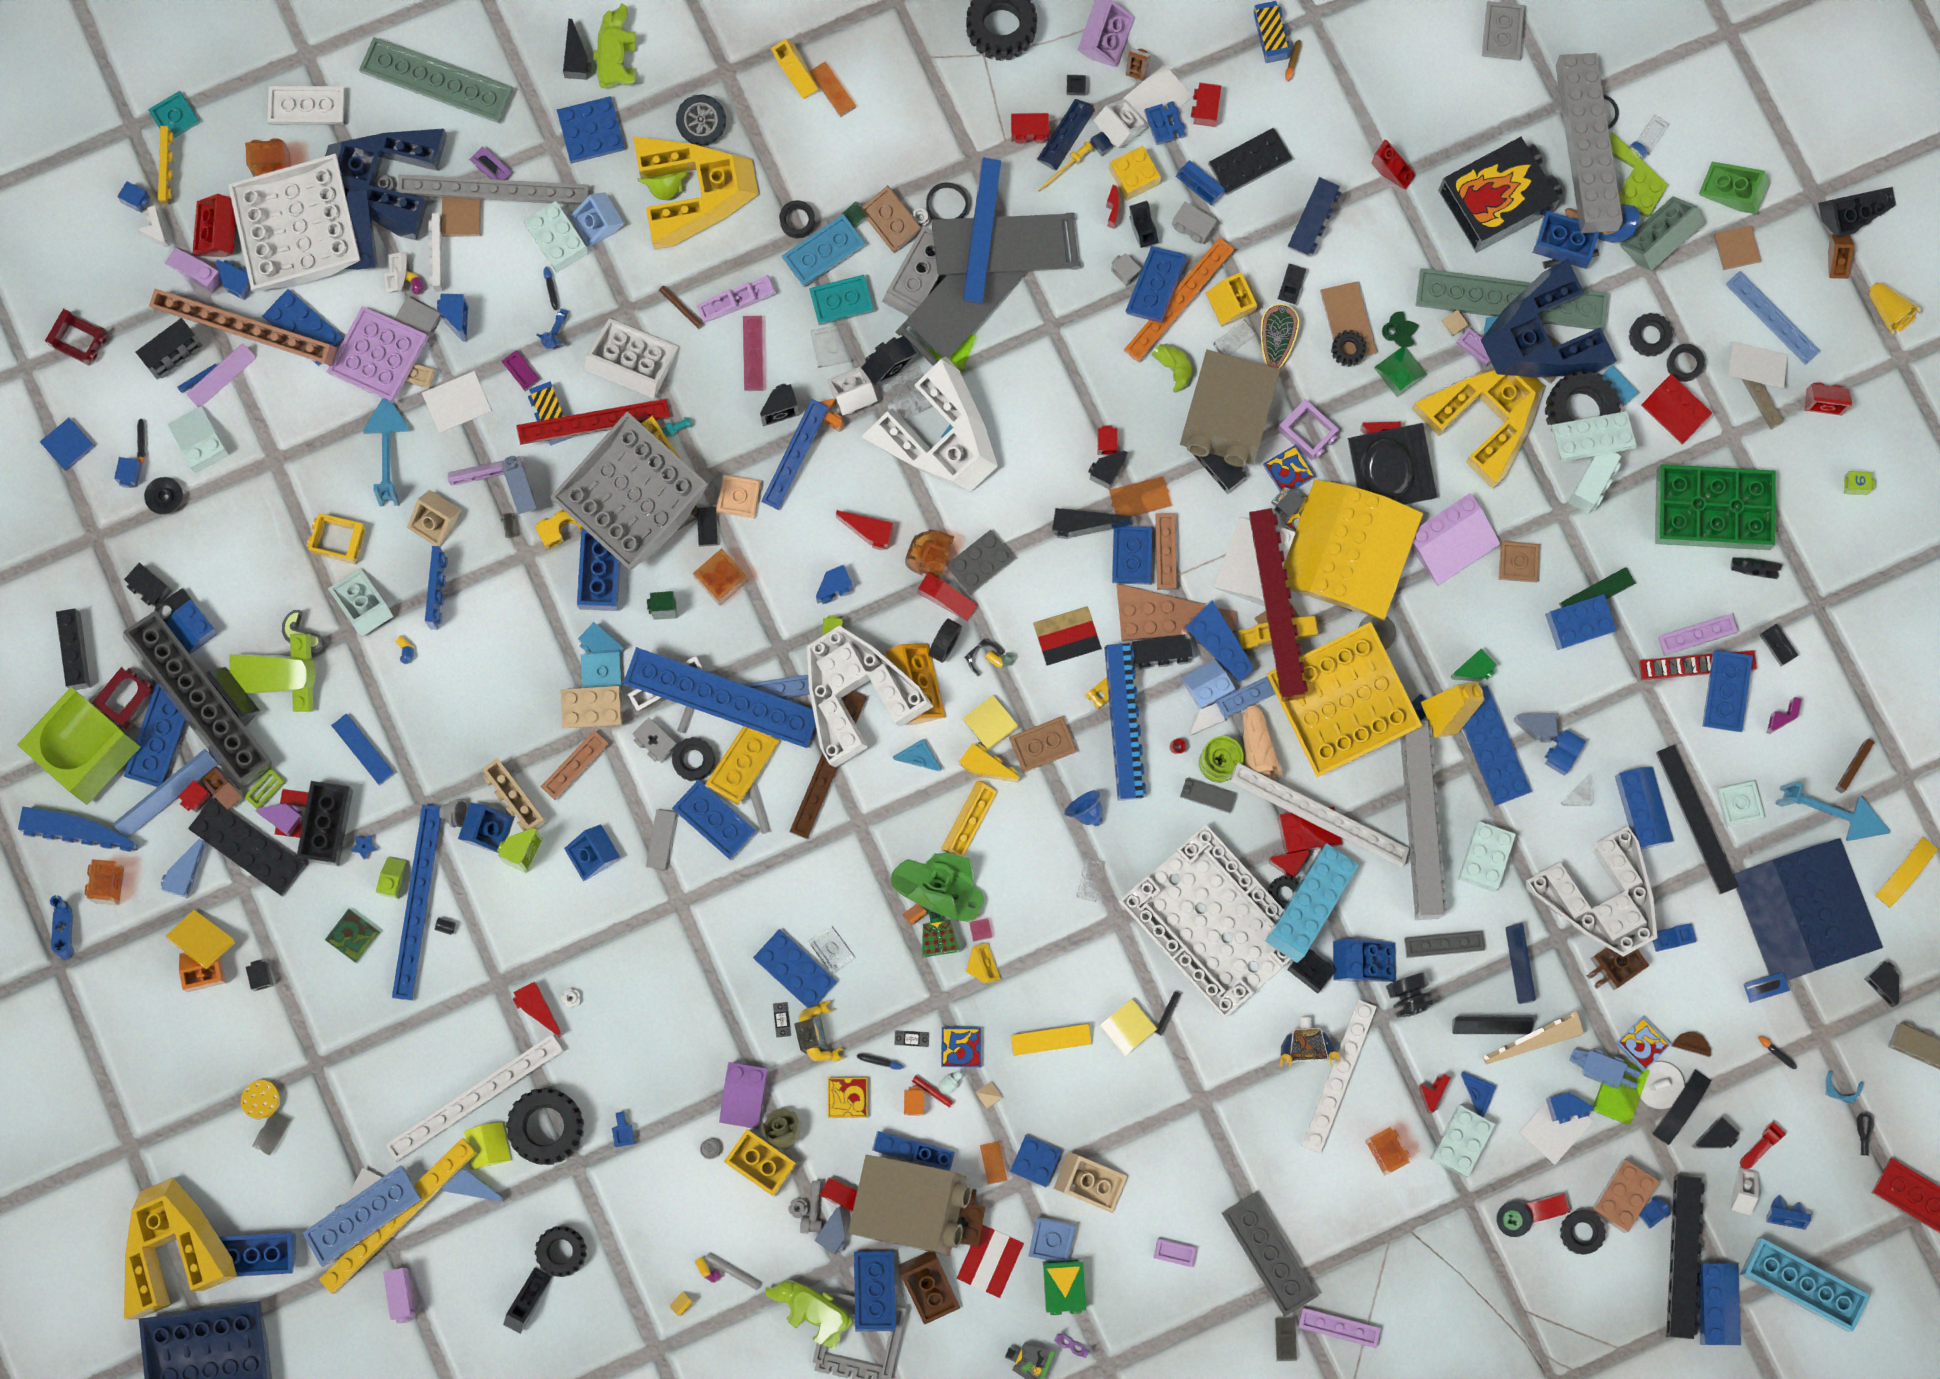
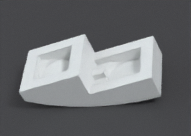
[384,252,407,293]

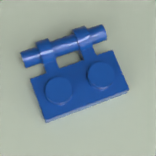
[1144,101,1186,145]

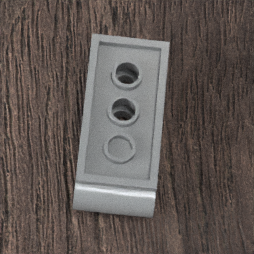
[882,226,941,316]

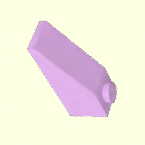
[165,248,221,293]

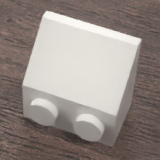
[1093,99,1149,148]
[826,366,878,415]

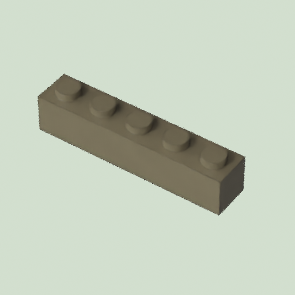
[1742,379,1784,430]

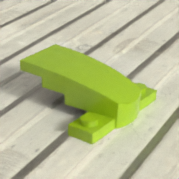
[229,634,316,712]

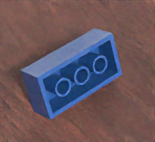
[577,529,620,611]

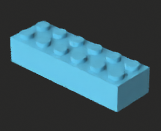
[1265,843,1359,963]
[1740,1238,1871,1332]

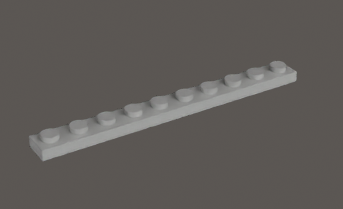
[398,174,589,205]

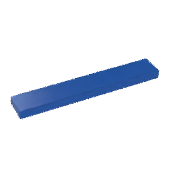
[761,398,829,510]

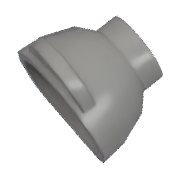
[439,799,468,828]

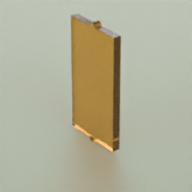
[1109,476,1172,517]

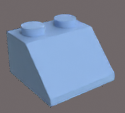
[569,192,624,247]
[1181,659,1235,710]

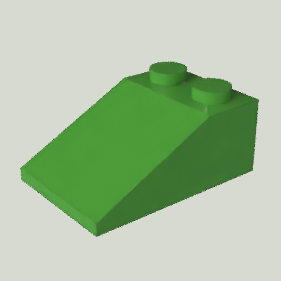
[1699,161,1769,214]

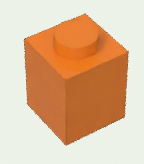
[904,1087,924,1116]

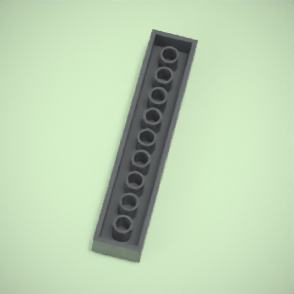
[123,610,272,790]

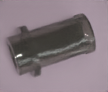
[500,513,518,538]

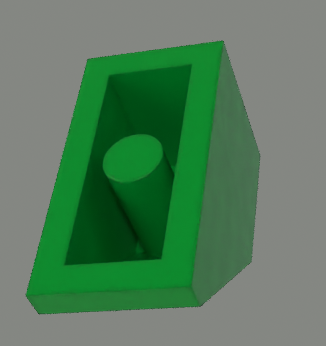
[1451,649,1497,682]

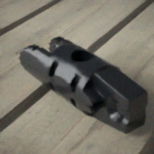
[1731,557,1782,579]

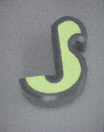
[282,610,325,654]

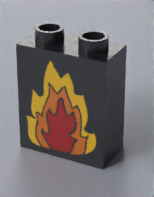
[1438,136,1562,253]

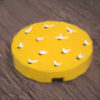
[240,1080,280,1120]

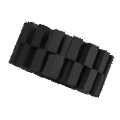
[1331,330,1367,367]
[1268,875,1300,909]

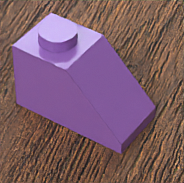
[256,804,304,837]

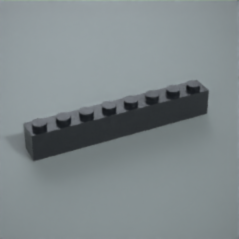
[1666,1176,1704,1339]

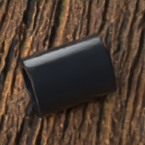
[434,917,456,935]

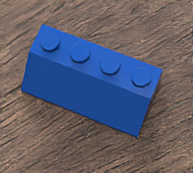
[1615,767,1674,850]
[219,1233,296,1277]
[1698,1263,1741,1345]

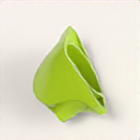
[637,171,687,200]

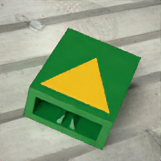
[1042,1259,1086,1315]

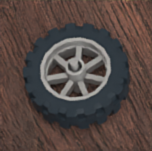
[676,94,726,146]

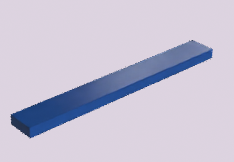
[963,157,1001,304]

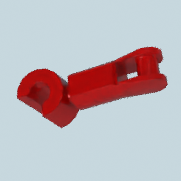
[1740,1122,1786,1169]

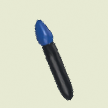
[543,266,558,310]
[856,1053,904,1070]

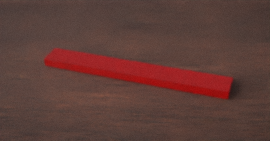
[516,399,670,445]

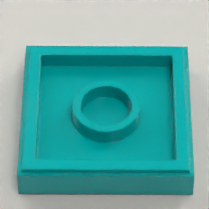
[148,91,200,138]

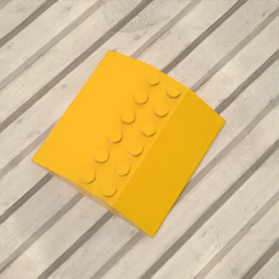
[1283,479,1423,621]
[1266,622,1423,778]

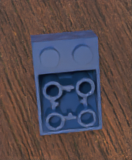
[1333,939,1396,982]

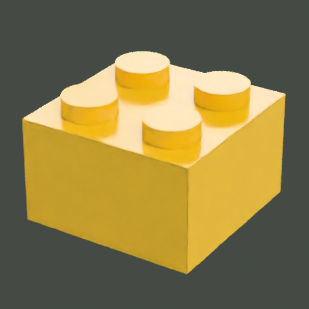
[1109,145,1161,201]

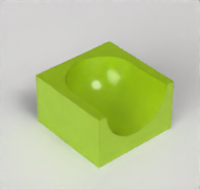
[17,687,140,805]

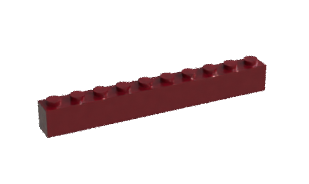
[1249,508,1308,702]

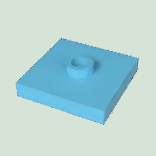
[581,652,622,691]

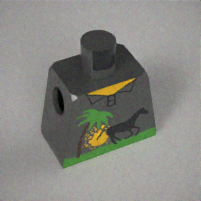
[1004,1344,1055,1379]

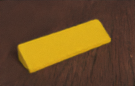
[941,781,997,856]
[1011,1024,1091,1056]

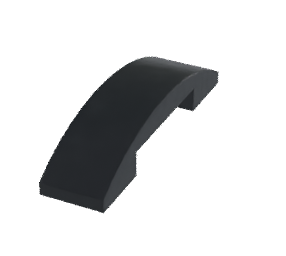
[1652,1069,1712,1145]

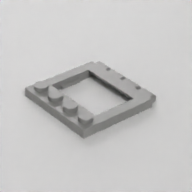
[812,1291,907,1379]

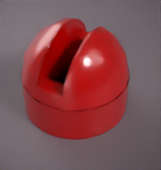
[1169,738,1186,754]

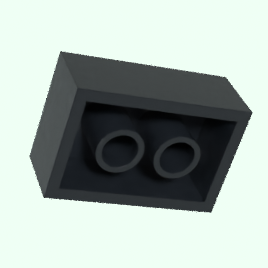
[135,317,203,380]

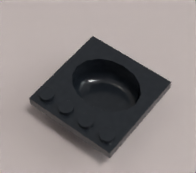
[1347,423,1437,505]

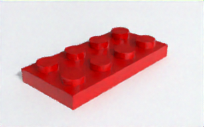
[1871,1158,1940,1234]

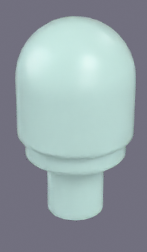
[938,1071,963,1094]

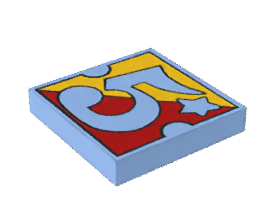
[1615,1016,1671,1072]

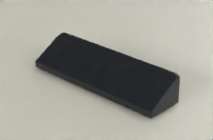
[1452,1017,1534,1034]

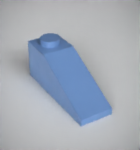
[161,839,207,898]
[442,1166,504,1202]

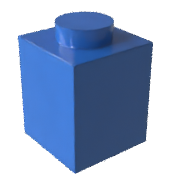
[117,181,150,213]
[114,457,142,488]

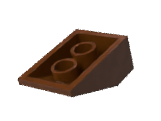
[898,1251,960,1325]

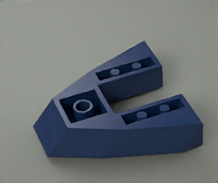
[325,128,447,241]
[1481,259,1617,378]

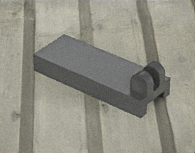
[1180,778,1236,813]

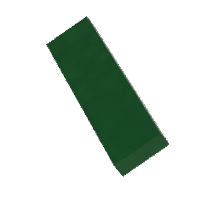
[1559,567,1636,608]

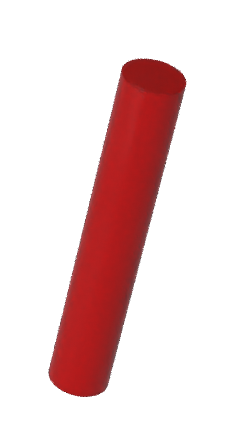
[912,1075,954,1108]

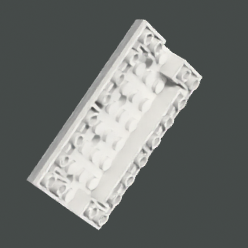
[1118,824,1291,1019]

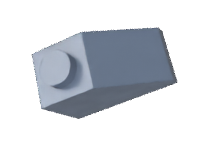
[1514,713,1557,743]
[814,1208,847,1255]

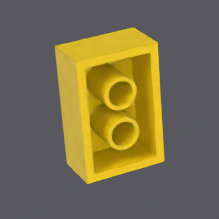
[724,1129,797,1197]

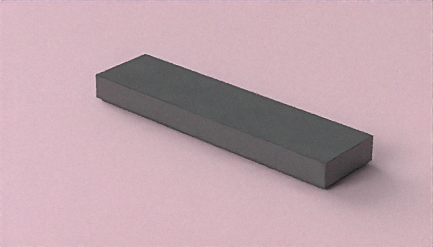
[1404,931,1485,958]

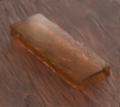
[810,62,856,118]

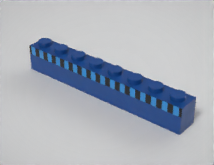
[1104,643,1146,801]

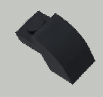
[1129,201,1159,248]

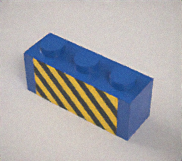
[1253,1,1291,63]
[528,381,572,446]

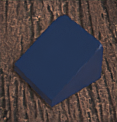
[1090,132,1115,156]

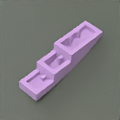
[696,275,776,323]

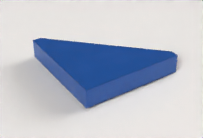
[1461,1072,1496,1118]

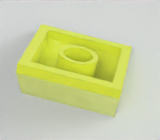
[464,1122,511,1170]

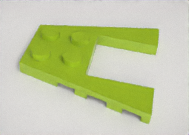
[1574,132,1668,217]

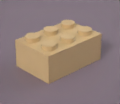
[560,686,623,728]

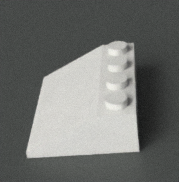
[584,318,679,399]
[1214,517,1296,607]

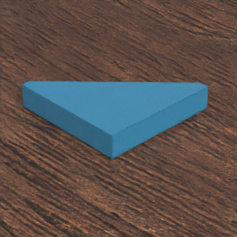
[893,739,942,771]

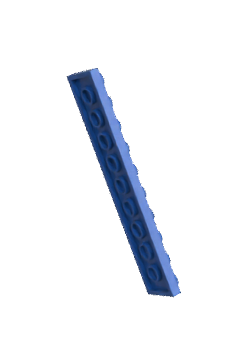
[623,647,816,748]

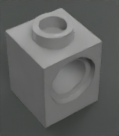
[1111,253,1141,287]

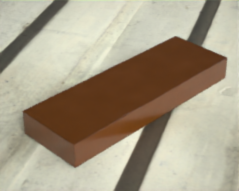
[1835,739,1875,793]

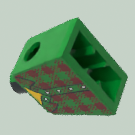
[922,911,960,958]

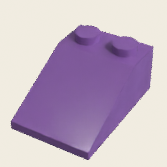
[719,1062,769,1129]

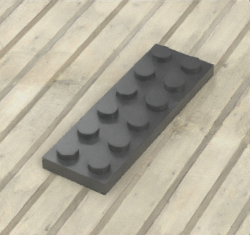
[1221,1193,1318,1317]

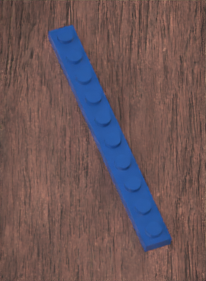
[392,804,441,1001]

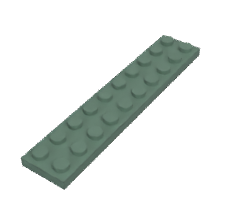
[1415,268,1608,331]

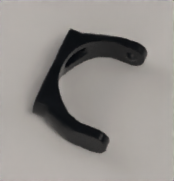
[964,638,1003,676]

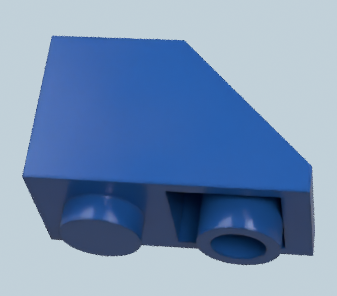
[216,259,251,300]
[816,564,853,604]
[1546,1092,1594,1124]

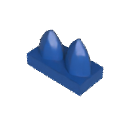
[1766,1195,1811,1230]

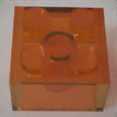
[245,138,291,177]
[693,548,748,606]
[85,859,124,905]
[1365,1127,1410,1176]

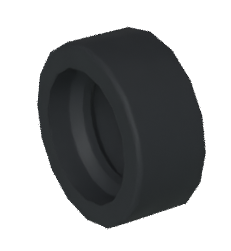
[779,200,815,238]
[1666,344,1705,382]

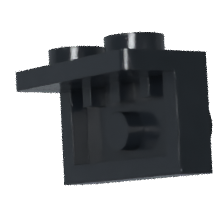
[1287,949,1336,994]

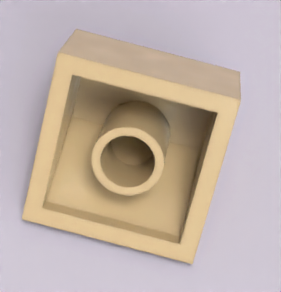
[407,490,461,546]

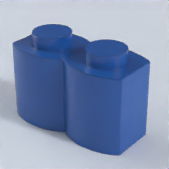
[1544,729,1586,776]

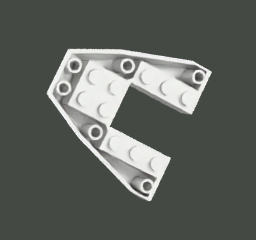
[861,356,998,492]
[807,625,933,767]
[1526,826,1657,957]

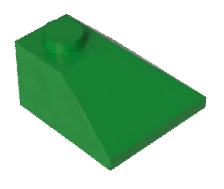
[1374,347,1427,397]

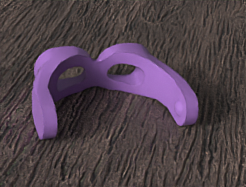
[1054,1333,1089,1358]

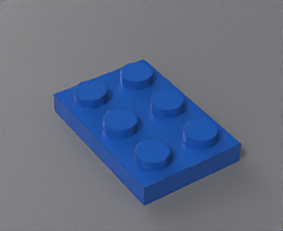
[1112,526,1152,585]

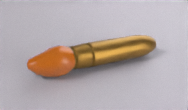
[1285,39,1301,81]

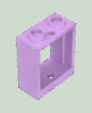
[1278,399,1339,460]
[383,1268,416,1323]

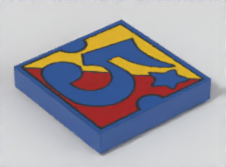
[1263,444,1316,491]
[941,1027,981,1068]

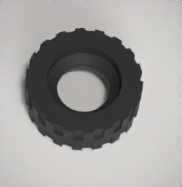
[1629,313,1673,357]
[928,618,962,663]
[672,737,715,781]
[1560,1210,1606,1255]

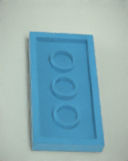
[782,214,865,287]

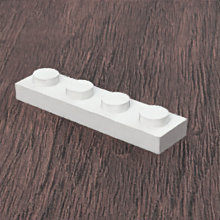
[429,213,443,292]

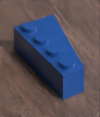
[1183,600,1254,682]

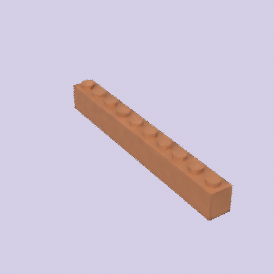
[149,289,337,366]

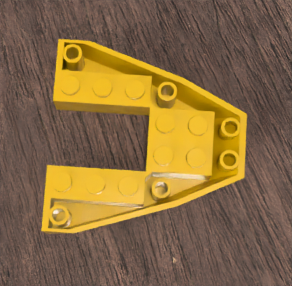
[633,136,759,250]
[1412,367,1545,489]
[124,1177,237,1319]

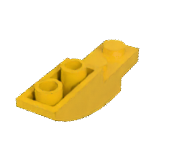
[1238,616,1319,651]

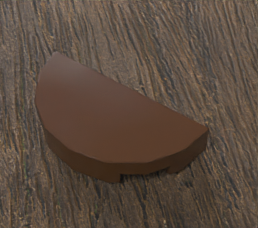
[1671,1032,1711,1057]

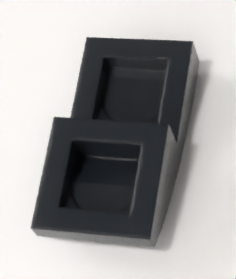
[1278,264,1307,305]

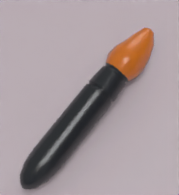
[1758,1036,1797,1069]

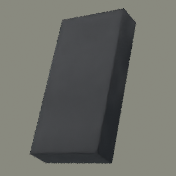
[697,507,718,547]

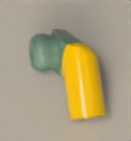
[985,651,1014,668]

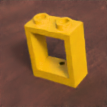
[307,513,366,564]

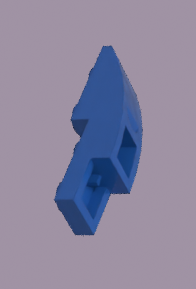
[872,1131,955,1171]

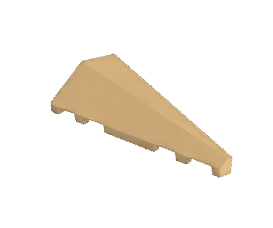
[1483,1011,1584,1065]

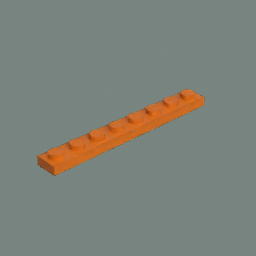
[1124,237,1234,363]

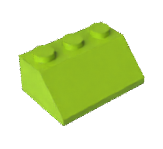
[497,828,543,873]

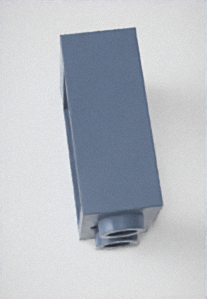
[502,456,537,515]

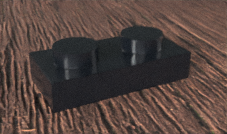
[1760,624,1799,667]

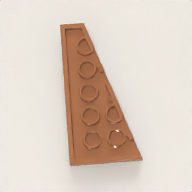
[1116,584,1237,642]

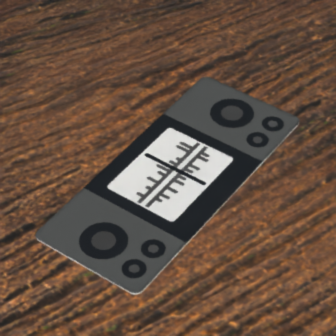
[773,1002,791,1038]
[894,1030,929,1047]

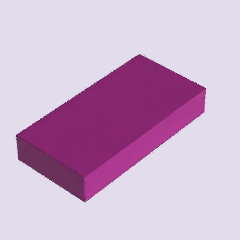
[502,350,540,391]

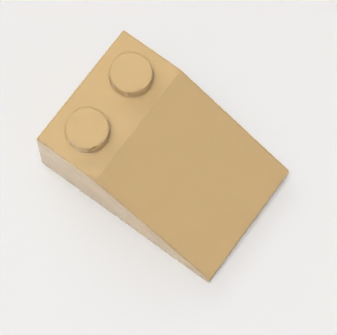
[1053,1152,1127,1213]

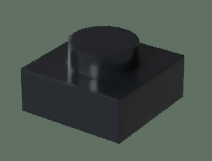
[1067,75,1086,95]

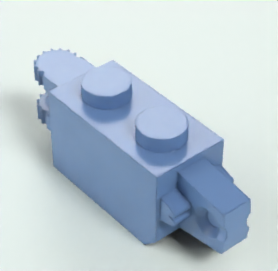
[1569,1049,1641,1089]

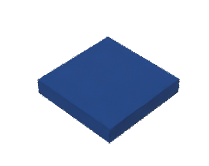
[40,417,95,471]

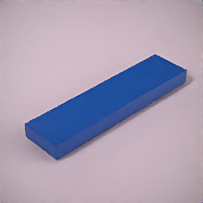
[331,713,395,786]

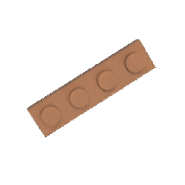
[1155,513,1177,590]
[540,730,609,800]

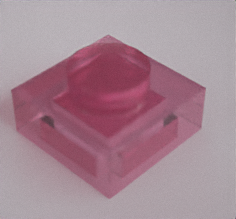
[969,918,992,942]

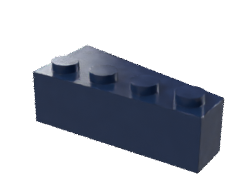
[1288,177,1341,257]

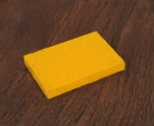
[165,910,235,969]

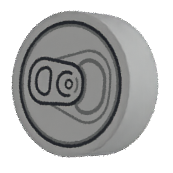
[700,1139,720,1159]

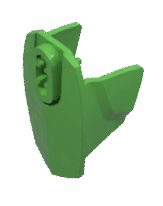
[891,853,984,922]

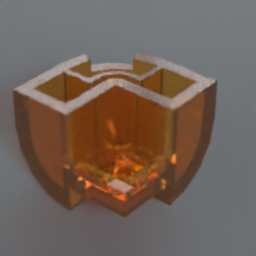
[905,529,955,579]

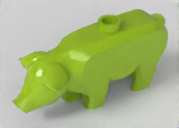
[593,3,635,88]
[765,1280,853,1349]

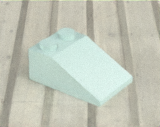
[168,406,229,473]
[328,568,393,637]

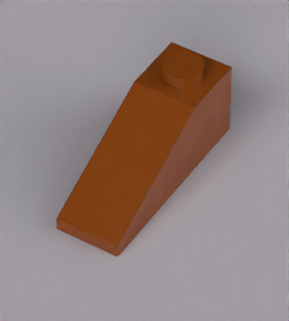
[1125,48,1151,81]

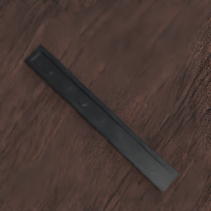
[1656,744,1738,895]

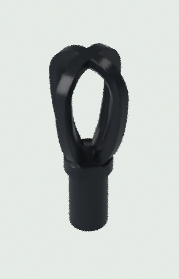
[1857,1113,1873,1156]

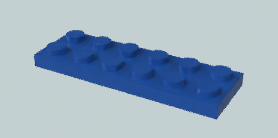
[124,684,186,787]
[1462,685,1532,806]

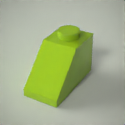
[376,857,407,899]

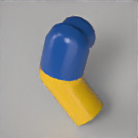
[395,635,414,664]

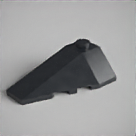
[1818,187,1896,237]

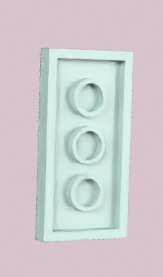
[1551,411,1637,462]

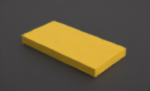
[705,726,779,806]

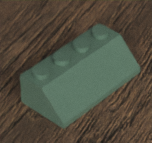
[1620,196,1705,271]

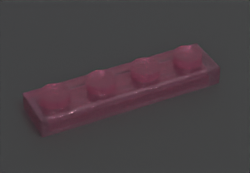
[743,316,763,391]

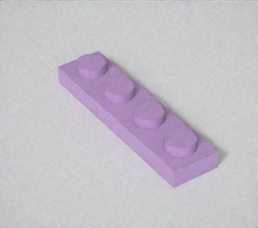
[1658,614,1738,656]
[1298,1308,1381,1348]

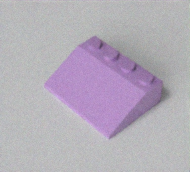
[1411,493,1500,586]

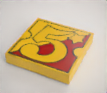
[828,1078,868,1118]

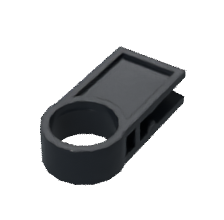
[154,588,193,623]

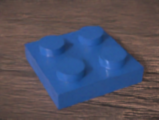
[1010,1135,1062,1188]

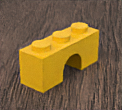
[535,509,584,550]

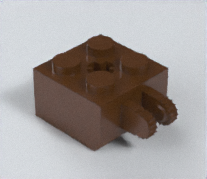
[1586,947,1650,990]
[958,1189,985,1247]

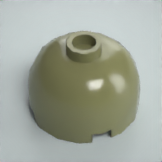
[761,1108,802,1149]

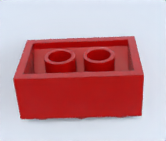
[192,194,236,257]
[1641,374,1713,444]

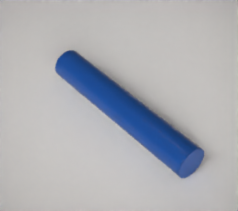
[177,363,217,393]

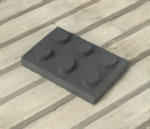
[946,529,1015,595]

